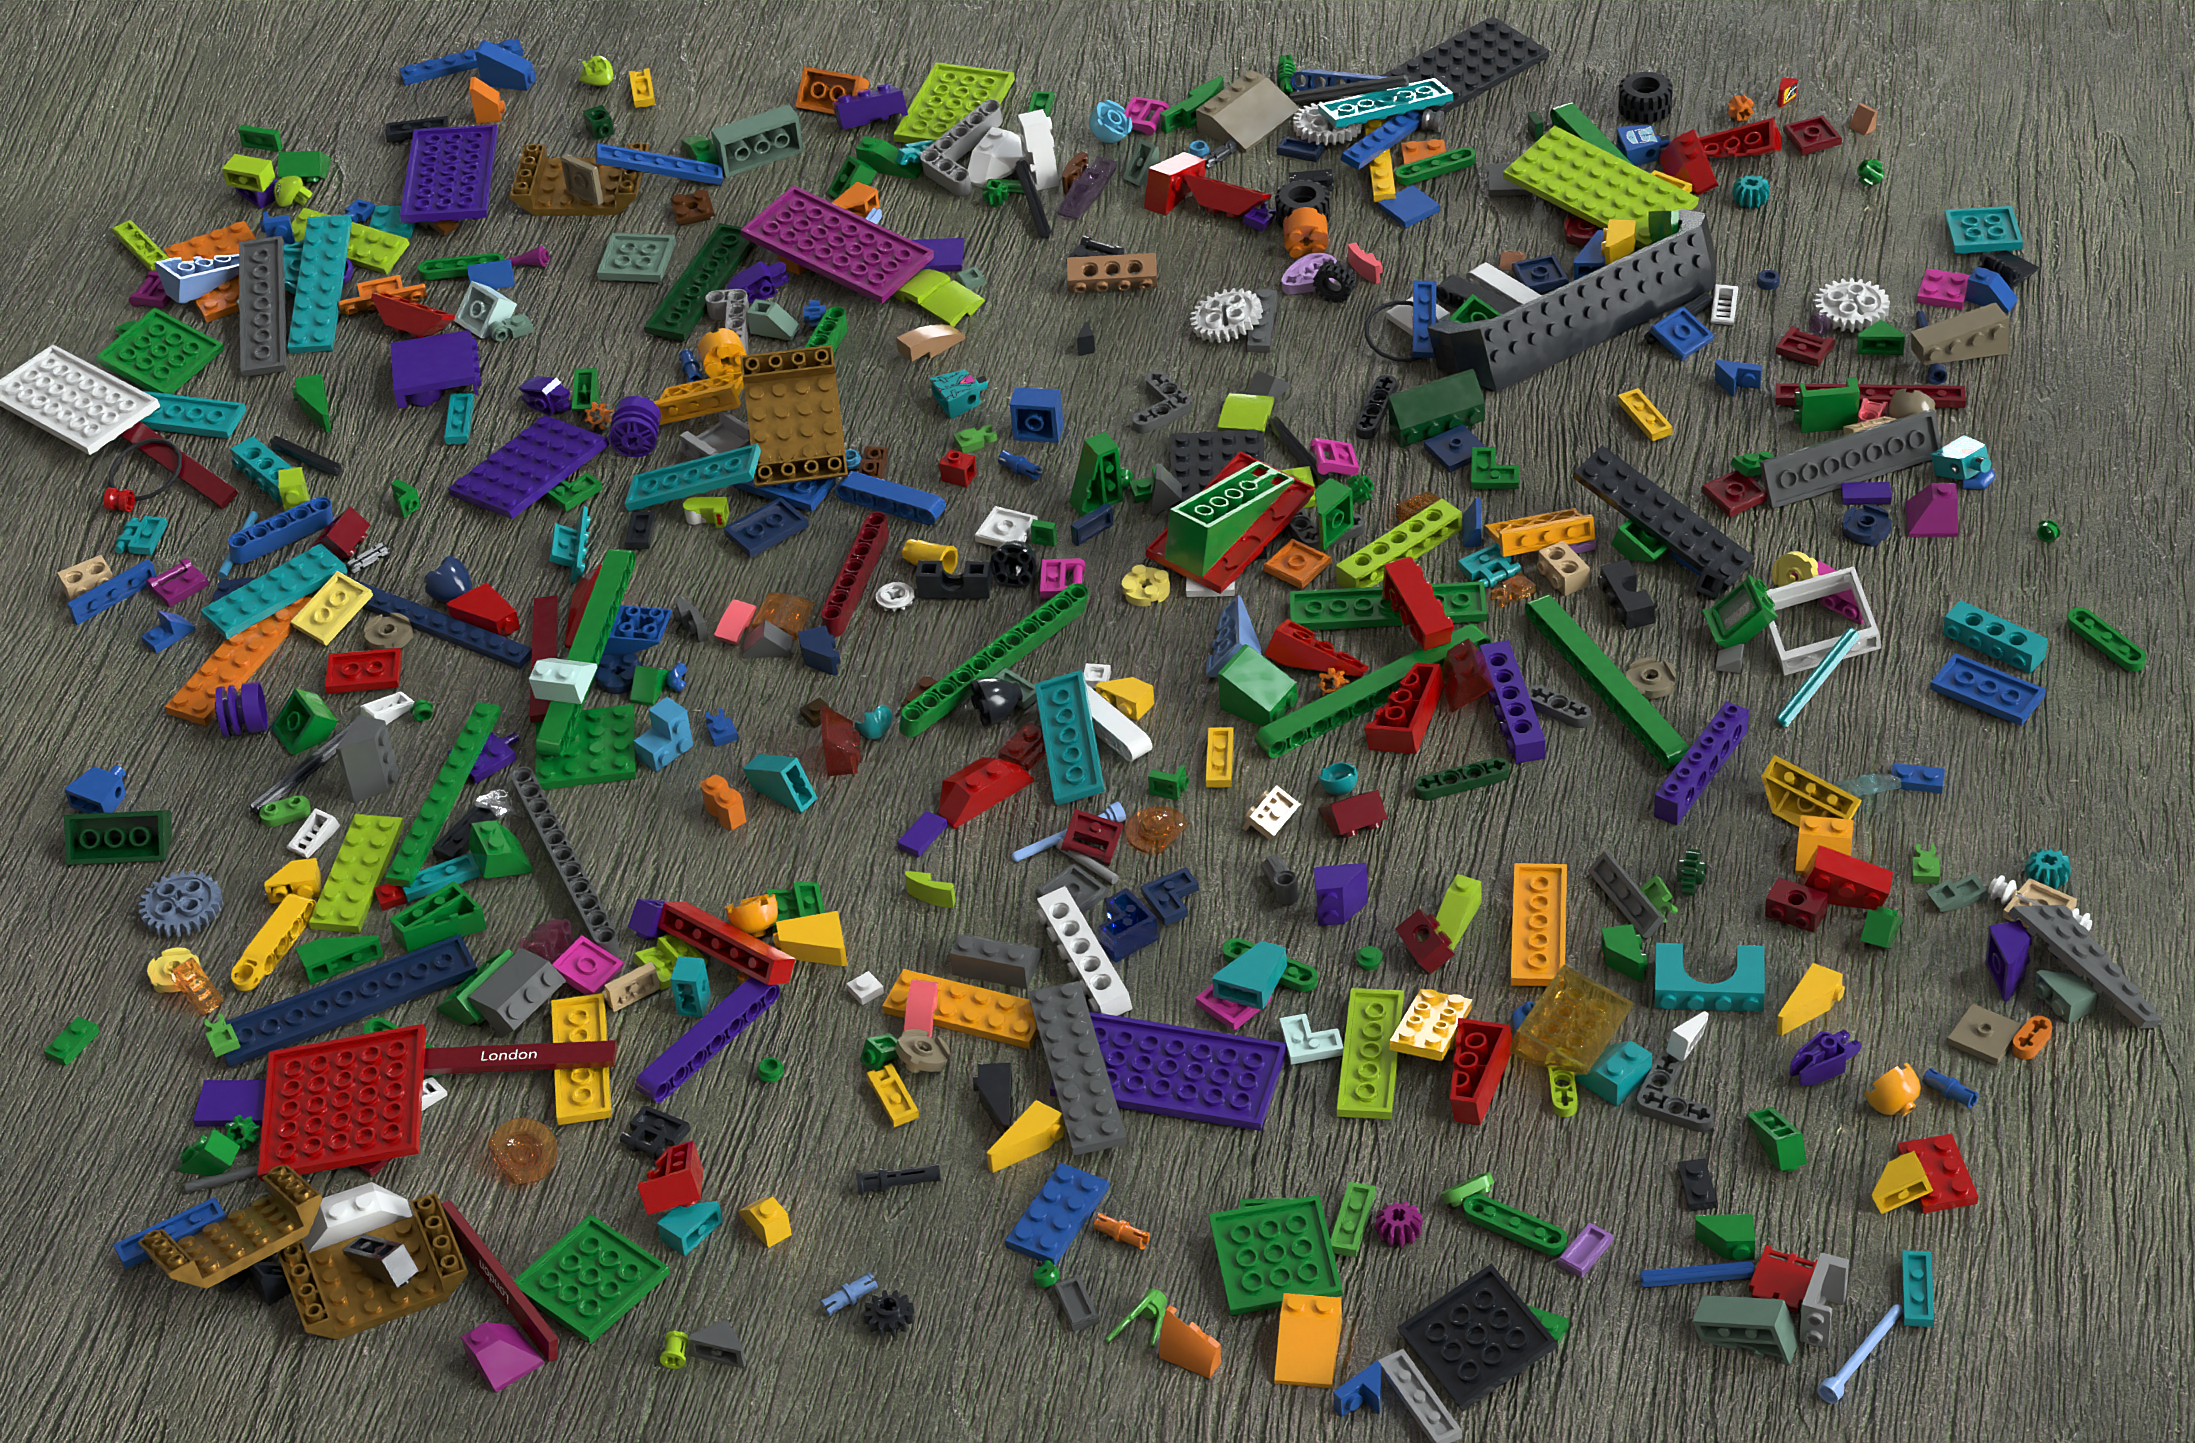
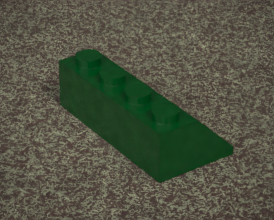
[1388,369,1485,448]
[64,810,172,865]

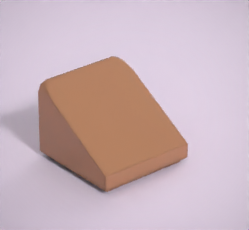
[1850,103,1877,135]
[1500,250,1526,271]

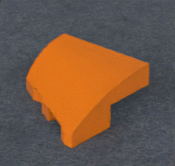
[1159,1305,1221,1379]

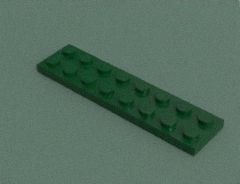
[644,223,755,341]

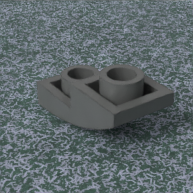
[672,597,709,643]

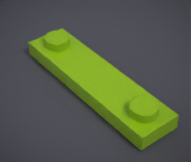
[112,220,170,271]

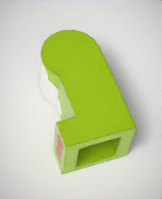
[683,497,729,528]

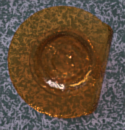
[1126,806,1190,854]
[488,1118,558,1185]

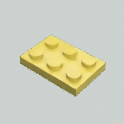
[291,571,373,646]

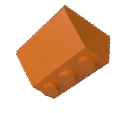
[795,66,870,115]

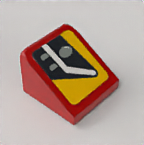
[1777,77,1798,107]

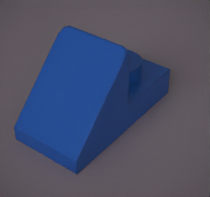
[1715,359,1762,397]
[141,610,196,654]
[1333,1361,1382,1417]

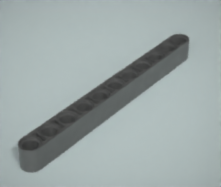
[511,767,620,957]

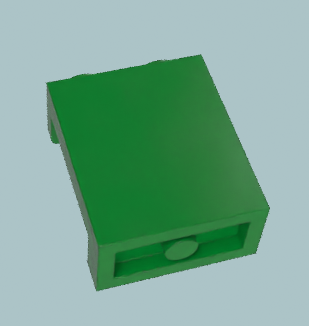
[1794,377,1860,433]

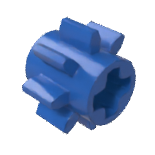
[803,300,826,327]

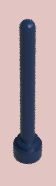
[1916,310,1948,385]

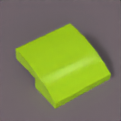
[892,269,951,305]
[920,280,985,327]
[1218,393,1274,432]
[634,934,708,990]

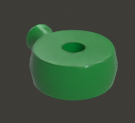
[1033,1260,1060,1288]

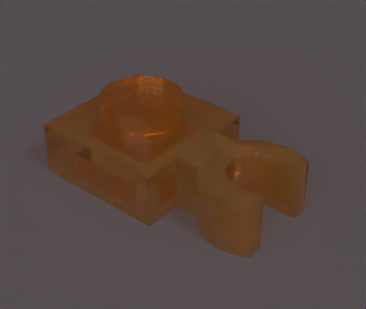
[1491,573,1536,607]

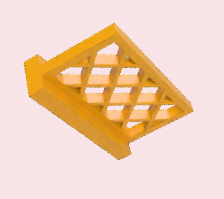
[652,371,744,425]
[1484,508,1595,557]

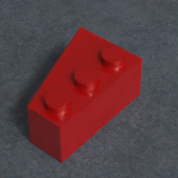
[1144,152,1206,216]
[1798,845,1893,910]
[637,1140,704,1215]

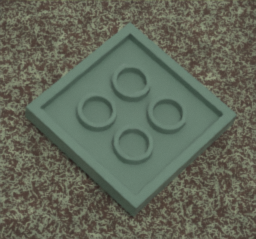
[597,233,676,283]

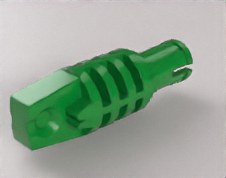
[1277,54,1296,98]

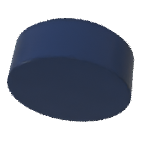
[1757,270,1780,290]

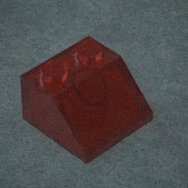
[1441,638,1495,713]
[820,706,862,777]

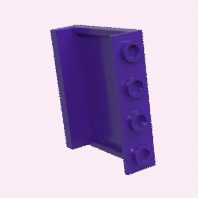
[390,330,482,409]

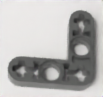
[1133,371,1192,434]
[1286,508,1365,550]
[1637,1051,1715,1132]

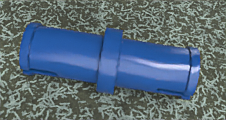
[679,349,703,383]
[998,450,1042,480]
[1922,1068,1979,1108]

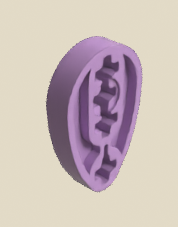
[1281,253,1337,294]

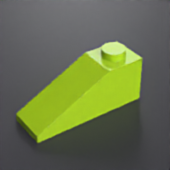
[1436,874,1482,950]

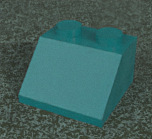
[1574,1040,1652,1107]

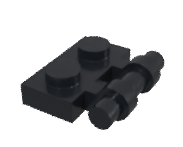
[620,1105,691,1160]

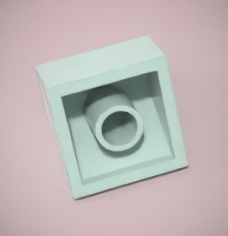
[453,281,517,339]
[529,658,597,704]

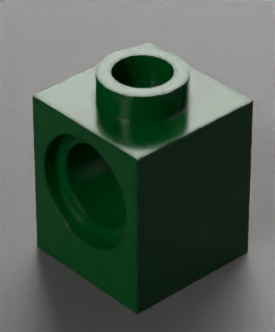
[583,105,614,141]

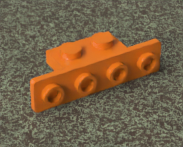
[338,275,427,315]

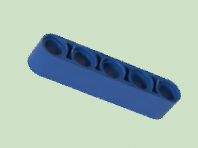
[1291,69,1387,96]
[835,471,946,525]
[228,497,333,564]

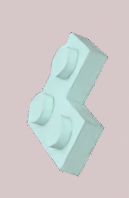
[1280,1014,1344,1065]

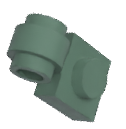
[488,313,534,342]

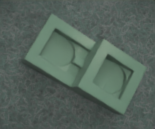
[1926,873,1989,912]

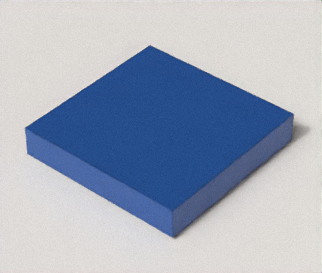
[1378,185,1440,228]
[1649,306,1715,361]

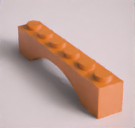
[777,182,880,275]

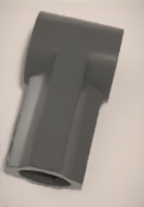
[1261,854,1299,905]

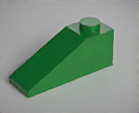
[681,134,719,165]
[855,136,923,180]
[292,373,331,432]
[295,935,384,985]
[1746,1107,1807,1172]

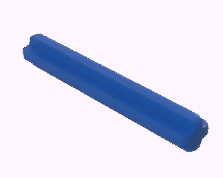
[1640,1261,1754,1287]

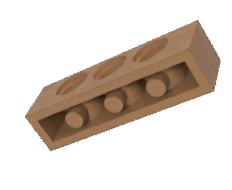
[1067,253,1158,293]

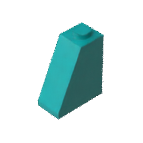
[742,754,818,813]
[1212,941,1287,1010]

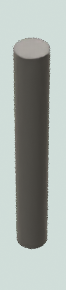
[184,1165,258,1193]

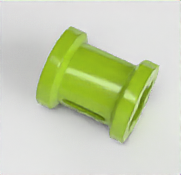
[660,1331,689,1369]

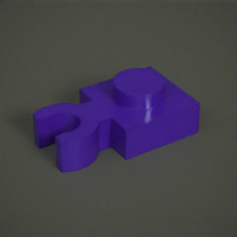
[1243,203,1276,231]

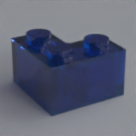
[1098,888,1159,963]

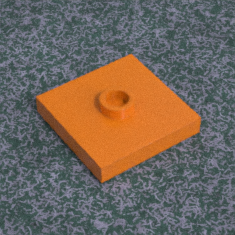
[1263,539,1331,589]

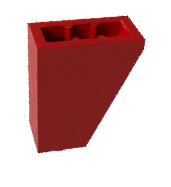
[446,582,520,637]

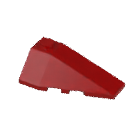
[1699,118,1782,157]
[564,564,602,649]
[1264,619,1369,677]

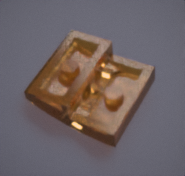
[751,593,815,640]

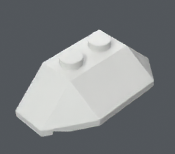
[968,127,1023,187]
[302,1182,412,1253]

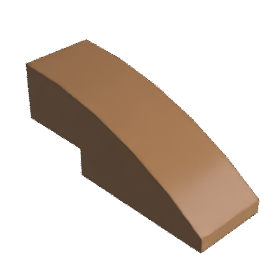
[896,324,965,361]

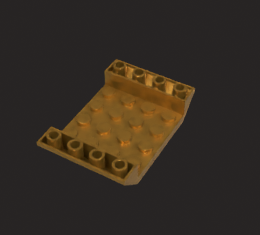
[510,142,650,216]
[740,345,848,487]
[138,1165,323,1289]
[277,1192,468,1340]

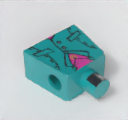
[930,370,988,419]
[1931,435,1991,480]

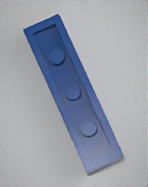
[1412,280,1436,358]
[67,559,157,625]
[113,1197,227,1269]

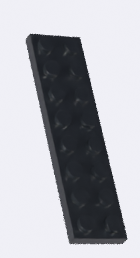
[1572,445,1756,591]

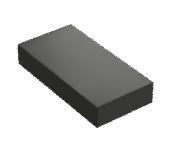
[1054,1276,1100,1332]

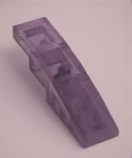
[1057,156,1118,220]

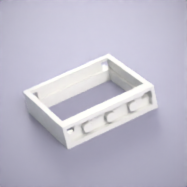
[1766,566,1881,676]

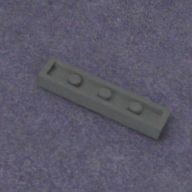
[1247,289,1277,353]
[1588,851,1665,939]

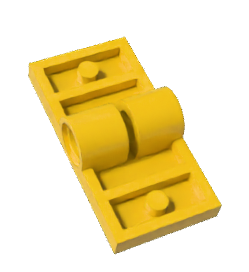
[1389,989,1472,1061]

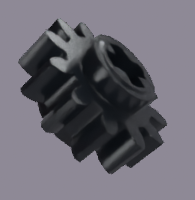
[864,1290,915,1337]

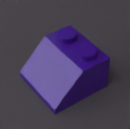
[1314,863,1368,926]
[1985,920,2032,1001]

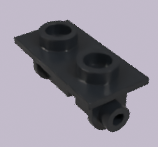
[1289,169,1334,191]

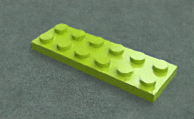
[292,208,410,275]
[309,814,405,933]
[1337,988,1404,1119]

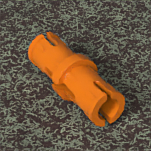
[1093,1213,1150,1250]

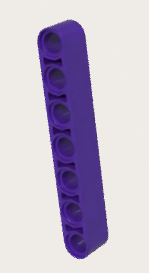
[635,977,780,1103]

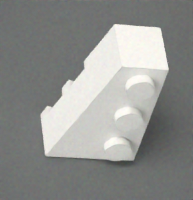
[1018,109,1059,191]

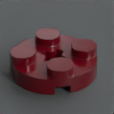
[1564,215,1603,245]

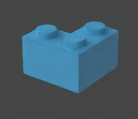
[634,697,694,772]

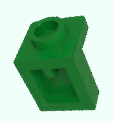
[1130,466,1156,503]
[391,479,421,518]
[1148,766,1189,800]
[860,1033,900,1072]

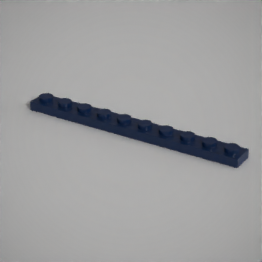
[347,576,532,670]

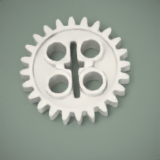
[1293,101,1362,145]
[1814,278,1890,332]
[1190,288,1263,343]

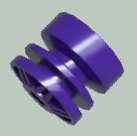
[608,396,661,457]
[215,681,268,738]

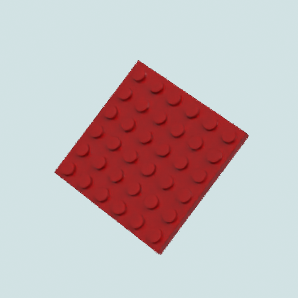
[258,1024,426,1182]

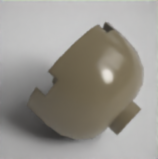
[1888,389,1938,419]

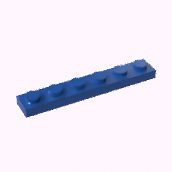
[399,38,524,86]
[1340,110,1423,170]
[595,143,723,185]

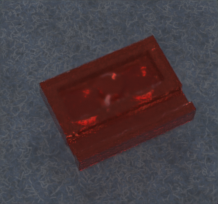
[998,722,1046,771]

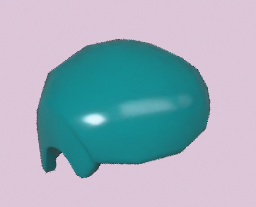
[854,704,893,739]
[1318,762,1358,796]

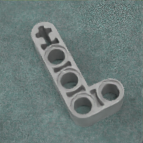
[705,289,749,354]

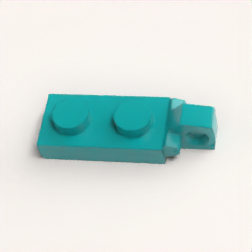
[895,140,934,165]

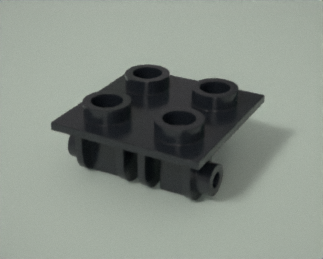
[1979,250,2040,289]

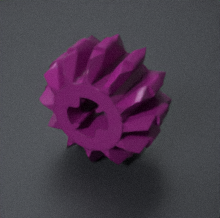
[1375,1200,1423,1248]

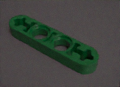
[1414,757,1510,801]

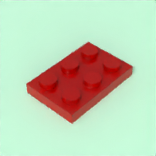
[325,648,402,694]
[1897,1133,1979,1214]

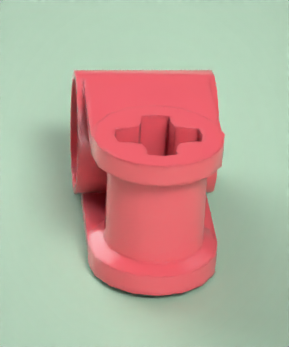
[1858,398,1888,423]

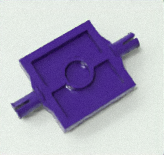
[447,732,519,784]

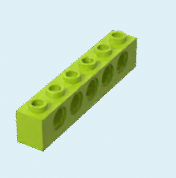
[1336,499,1462,588]

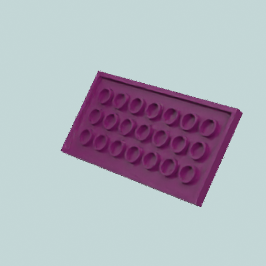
[740,185,934,304]

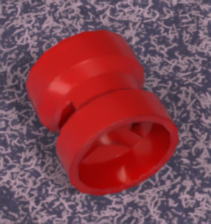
[103,488,135,512]

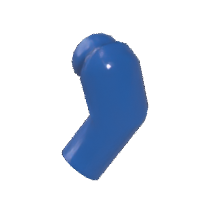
[1962,468,1995,489]
[666,662,687,692]
[1511,1001,1538,1039]

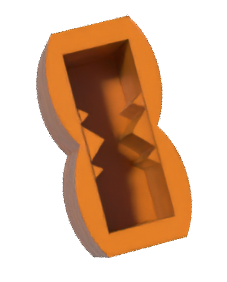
[700,774,747,830]

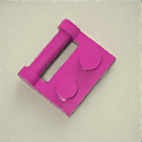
[1124,96,1169,136]
[1309,438,1359,476]
[1040,558,1086,599]

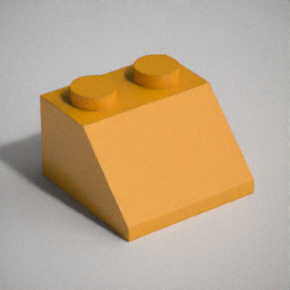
[1795,815,1854,875]

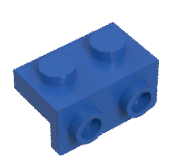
[260,211,296,245]

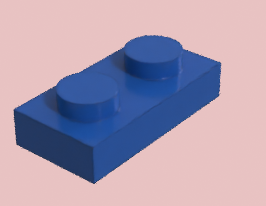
[1890,763,1945,794]

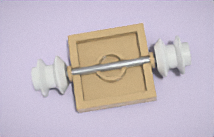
[1988,875,2092,931]

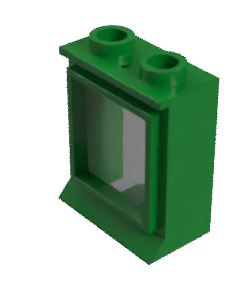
[1702,574,1777,649]

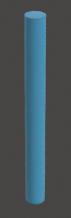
[217,511,259,579]

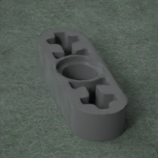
[1527,685,1591,728]

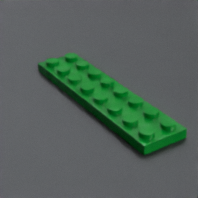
[1289,581,1487,630]

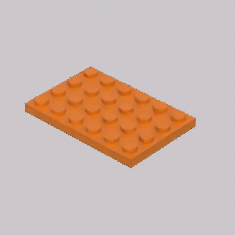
[164,221,288,323]

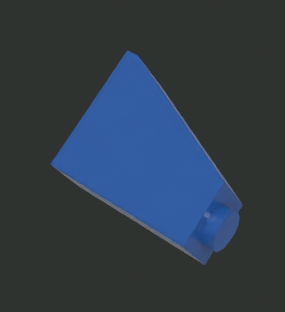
[475,40,536,91]
[1574,230,1620,281]

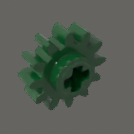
[1677,848,1706,896]

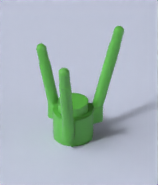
[1105,1289,1167,1347]

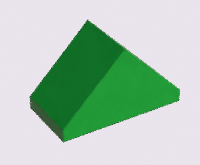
[1857,320,1905,355]
[572,368,601,411]
[630,665,670,707]

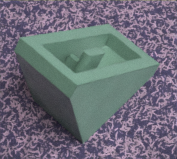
[1123,139,1160,186]

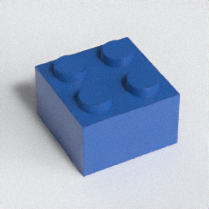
[1010,387,1064,443]

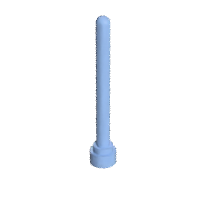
[1011,801,1126,862]
[1817,1304,1903,1404]

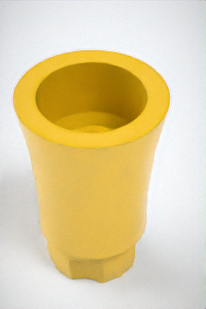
[902,539,958,574]

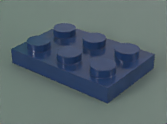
[723,497,809,558]

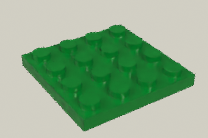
[96,308,224,394]
[536,704,637,790]
[1209,1195,1343,1316]
[513,1214,670,1344]

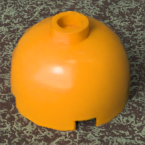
[725,894,778,938]
[1863,1063,1921,1116]

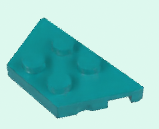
[284,240,304,295]

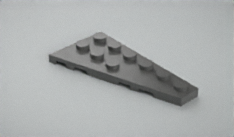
[2007,905,2162,1029]

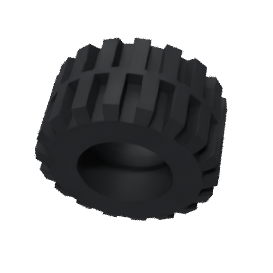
[1618,71,1673,124]
[1275,180,1331,229]

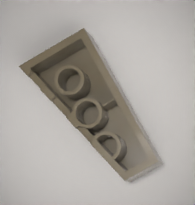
[1911,302,2009,365]

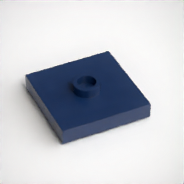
[1512,254,1569,293]
[1424,424,1486,473]

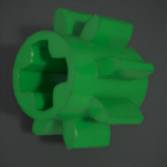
[1857,159,1884,186]
[982,180,1008,207]
[1346,474,1374,504]
[225,1115,260,1149]

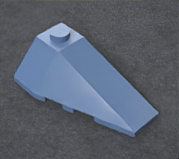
[155,254,239,303]
[1206,595,1261,677]

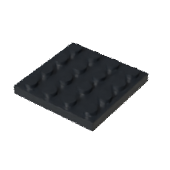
[1397,1264,1558,1412]

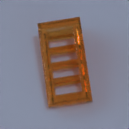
[1396,491,1441,522]
[171,957,224,1016]

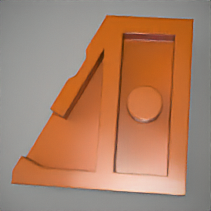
[1401,139,1446,165]

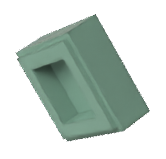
[956,267,986,290]

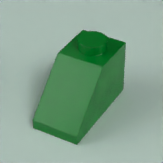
[827,155,877,199]
[1695,1214,1756,1260]

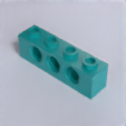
[230,436,292,505]
[1943,600,2048,674]

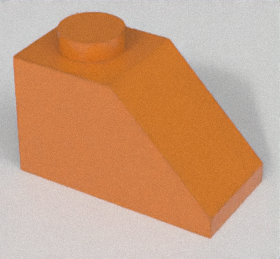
[469,77,505,123]

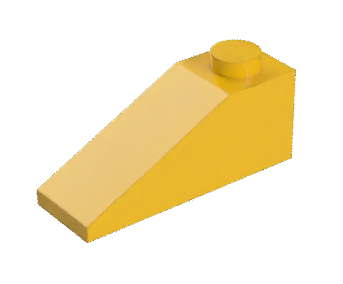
[1777,963,1845,1036]
[987,1100,1065,1173]

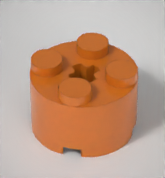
[1283,207,1329,258]

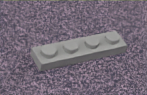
[1378,1349,1462,1443]

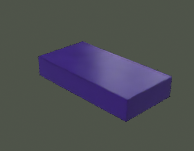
[1841,482,1892,505]
[897,811,948,857]

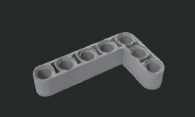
[920,99,1003,197]

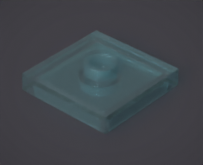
[1836,773,1902,796]

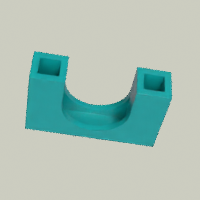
[1655,943,1765,1012]

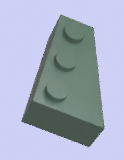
[1693,1295,1800,1366]

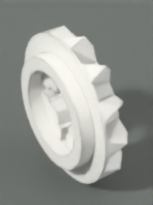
[876,582,915,612]

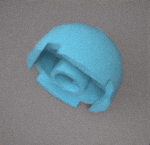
[1089,100,1132,143]

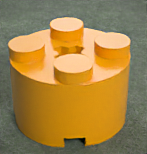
[698,328,747,378]

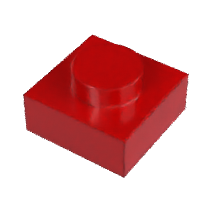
[374,883,407,911]

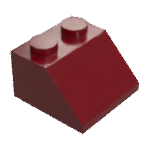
[307,506,371,560]
[1318,790,1388,839]

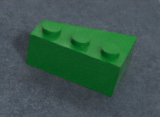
[1069,432,1123,517]
[389,881,487,953]

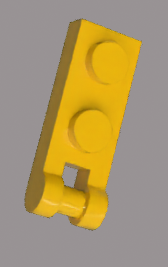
[629,68,656,108]
[866,1063,920,1127]

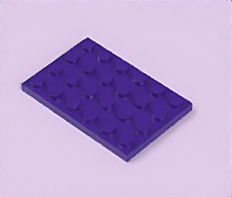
[448,415,609,519]

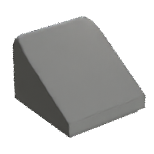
[1715,644,1744,673]

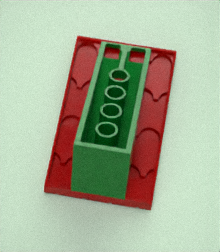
[1145,451,1315,594]

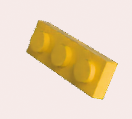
[1618,388,1673,441]
[1206,727,1234,788]

